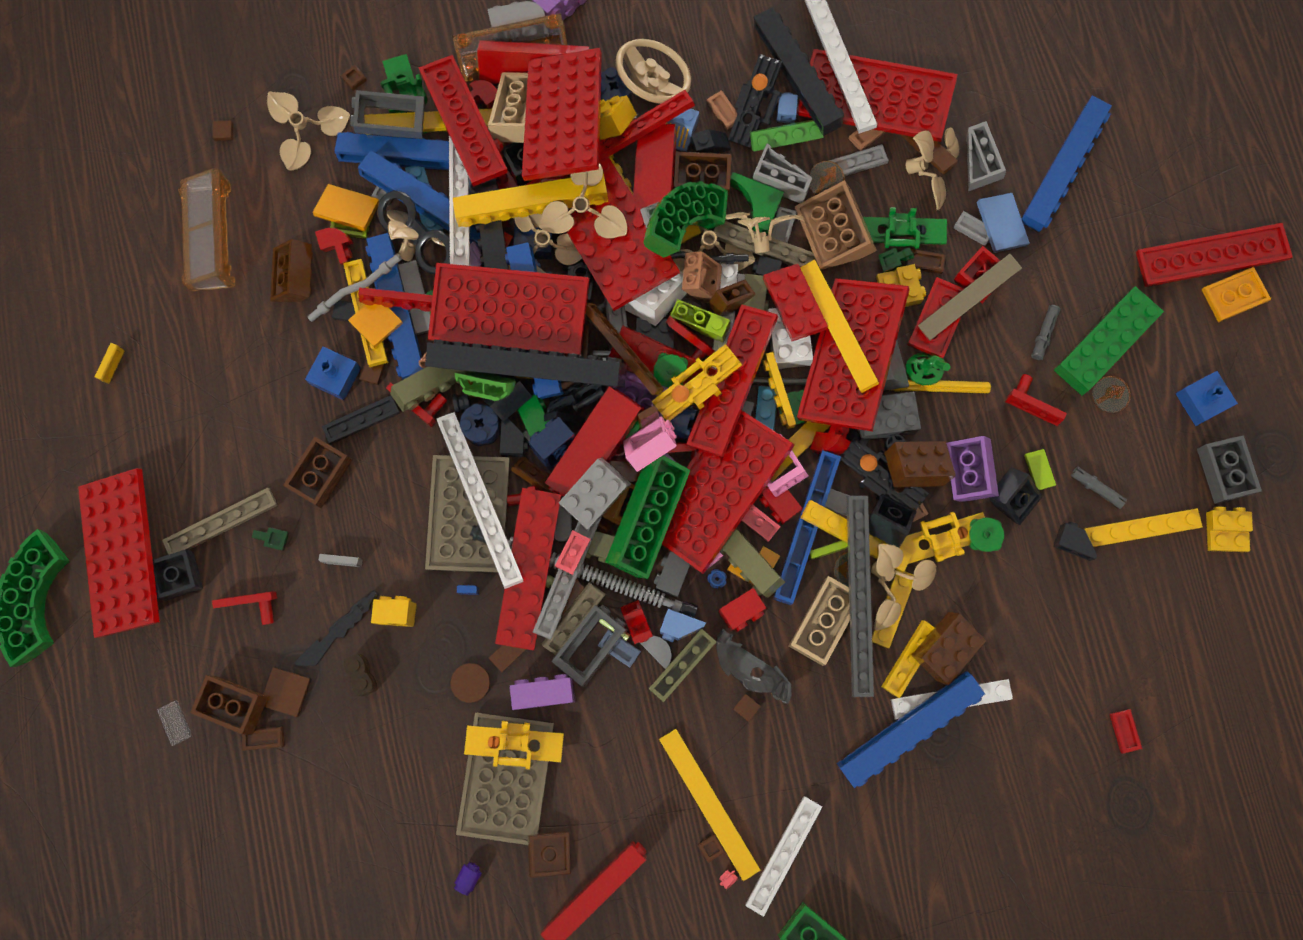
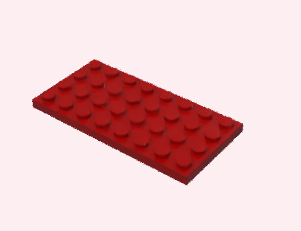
[522,48,602,181]
[796,49,958,142]
[567,156,680,311]
[428,263,590,355]
[797,278,910,432]
[662,411,795,574]
[78,468,160,638]

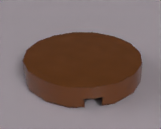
[450,663,490,703]

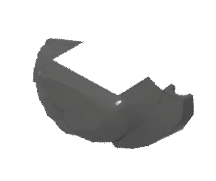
[716,629,792,704]

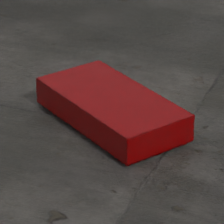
[1109,709,1142,753]

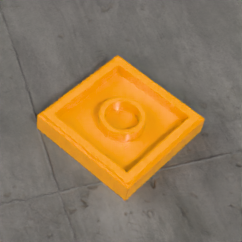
[348,304,403,348]

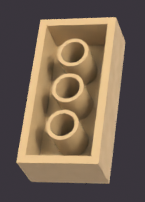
[488,72,528,143]
[789,576,850,666]

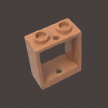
[682,252,722,303]

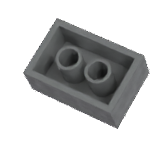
[858,392,921,440]
[1197,435,1262,504]

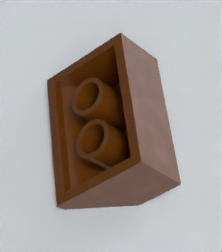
[270,239,313,302]

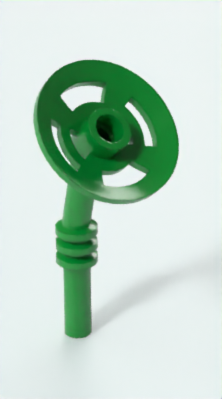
[906,353,951,386]

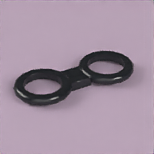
[377,190,450,274]

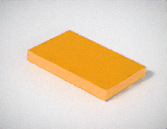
[313,184,380,231]
[1201,267,1271,322]

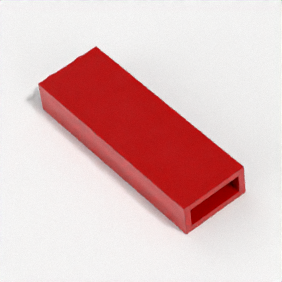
[477,40,589,84]
[633,124,677,209]
[545,386,645,496]
[540,841,646,940]

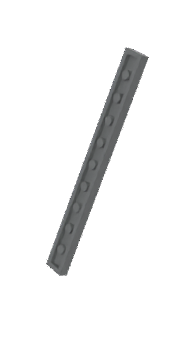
[847,496,874,697]

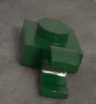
[878,248,915,272]
[252,528,289,551]

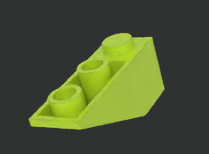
[670,299,731,343]

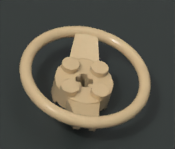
[615,39,691,104]

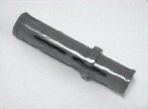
[1031,305,1061,360]
[1071,466,1127,509]

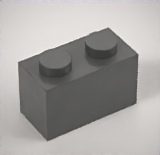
[654,551,690,598]

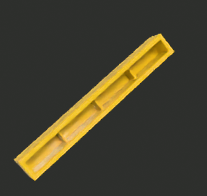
[453,174,608,227]

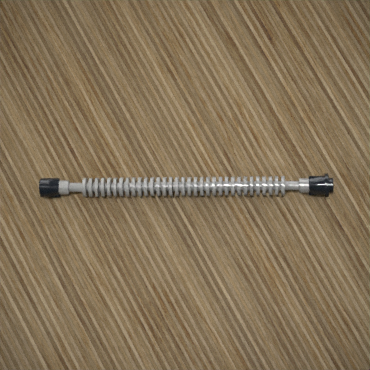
[470,524,698,618]

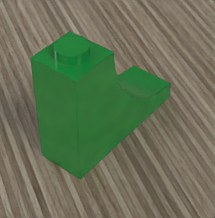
[730,172,784,236]

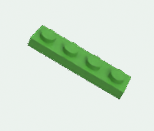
[750,120,824,151]

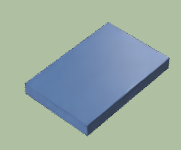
[977,193,1029,253]

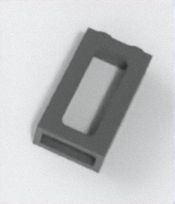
[350,90,425,139]
[551,604,629,686]

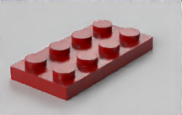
[763,264,828,342]
[907,277,964,359]

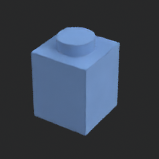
[776,92,798,123]

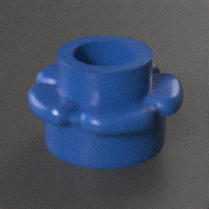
[708,569,727,588]

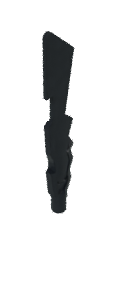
[295,590,379,666]

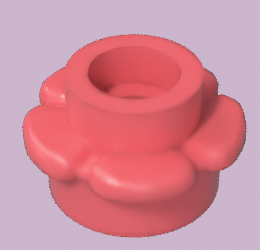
[719,870,738,889]

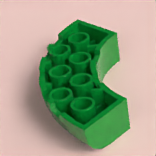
[644,181,728,258]
[0,529,70,667]

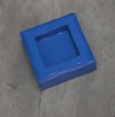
[457,585,479,595]

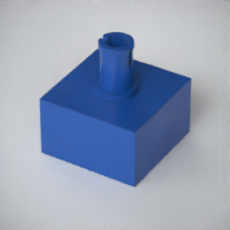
[305,347,361,401]
[1175,371,1238,426]

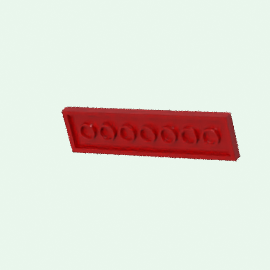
[419,55,508,187]
[1136,223,1293,287]
[686,305,778,457]
[495,488,562,650]

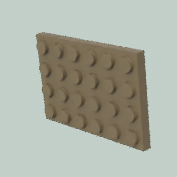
[425,455,510,573]
[456,713,554,845]

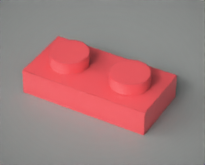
[742,505,780,542]
[555,531,591,575]

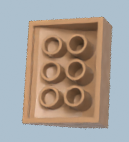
[795,180,877,270]

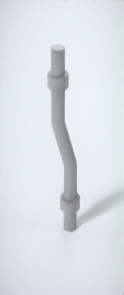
[308,253,402,322]

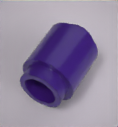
[454,862,482,896]

